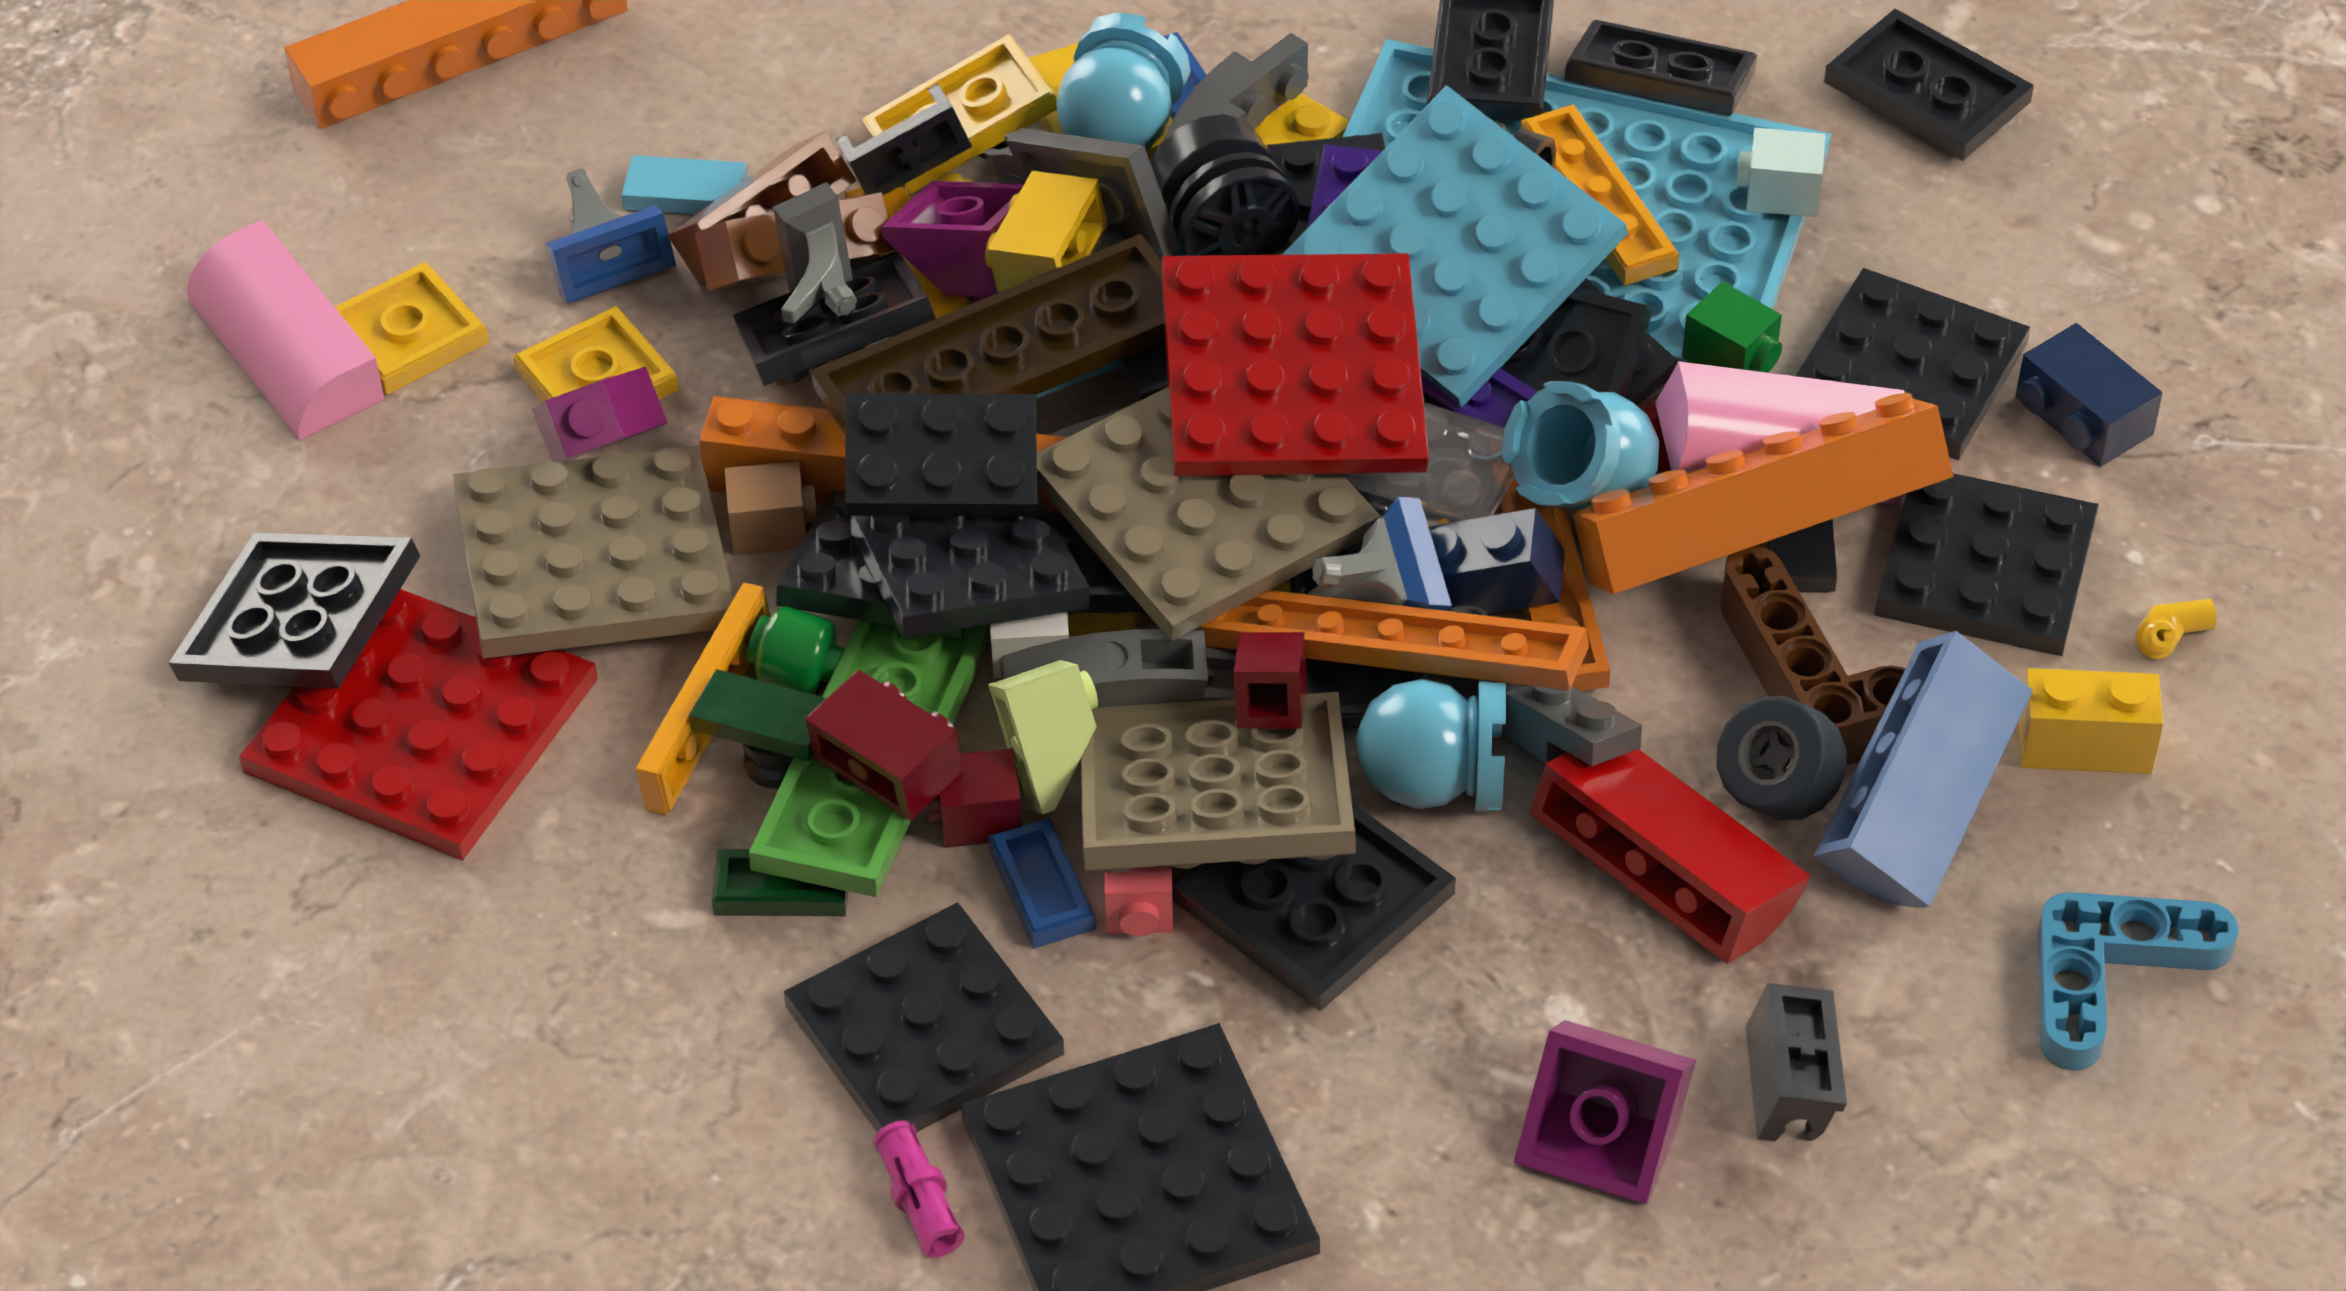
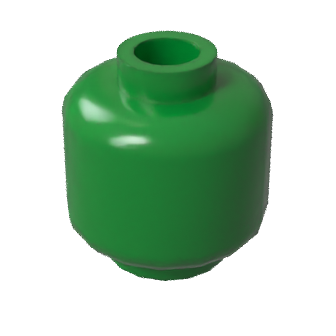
[746,606,845,695]

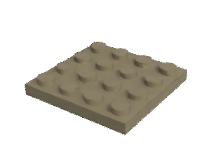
[1037,387,1381,641]
[453,445,734,659]
[1081,692,1356,873]

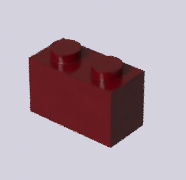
[805,669,963,821]

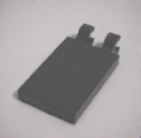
[984,128,1181,261]

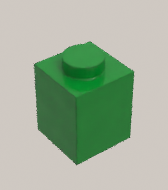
[1682,281,1782,373]

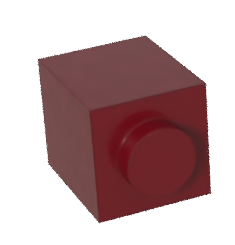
[1233,632,1307,728]
[927,748,1022,848]

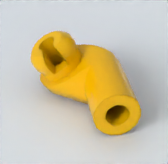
[2136,599,2217,659]

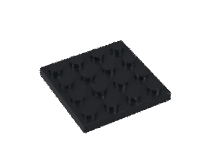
[961,1023,1320,1291]

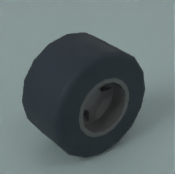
[1716,696,1847,820]

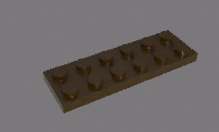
[810,234,1165,436]

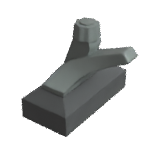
[773,182,857,323]

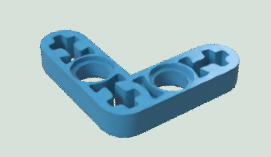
[2037,892,2239,1071]

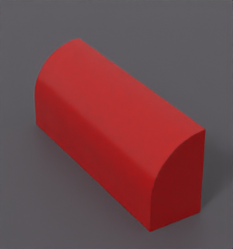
[1529,749,1811,964]

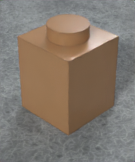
[724,461,817,555]

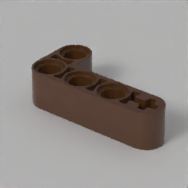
[1720,545,1905,765]

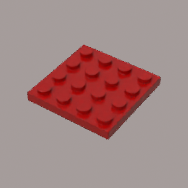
[1161,253,1429,476]
[239,589,598,860]

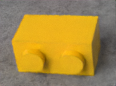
[985,171,1108,293]
[2018,668,2163,774]

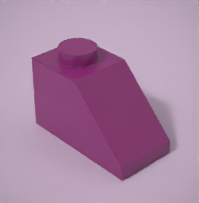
[532,367,668,462]

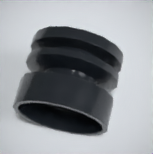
[1150,114,1300,256]

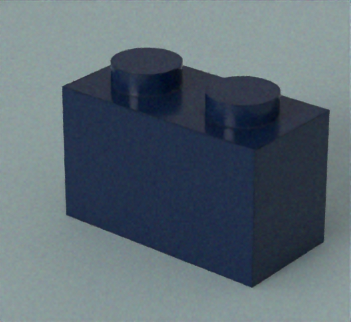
[2015,322,2163,467]
[1428,508,1565,614]

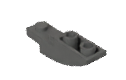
[1164,33,1309,140]
[1450,605,1642,766]
[1000,629,1237,707]

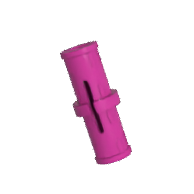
[873,1121,965,1258]

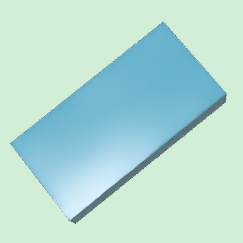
[621,155,748,215]

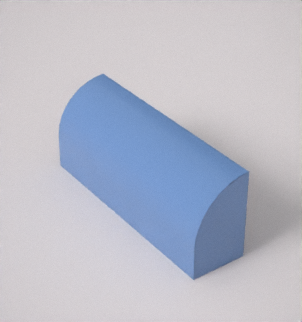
[1813,631,2033,908]

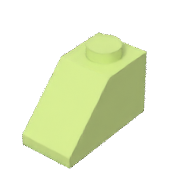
[988,660,1098,814]

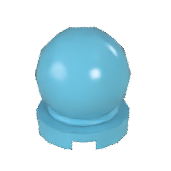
[1057,12,1190,152]
[1502,381,1659,511]
[1355,679,1506,812]

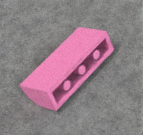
[187,220,385,441]
[1655,362,1904,505]

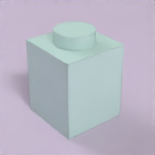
[1737,128,1825,217]

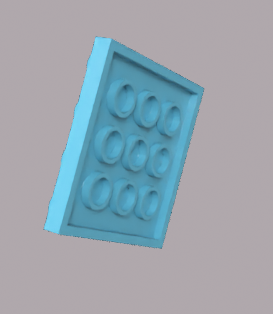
[1282,85,1628,407]

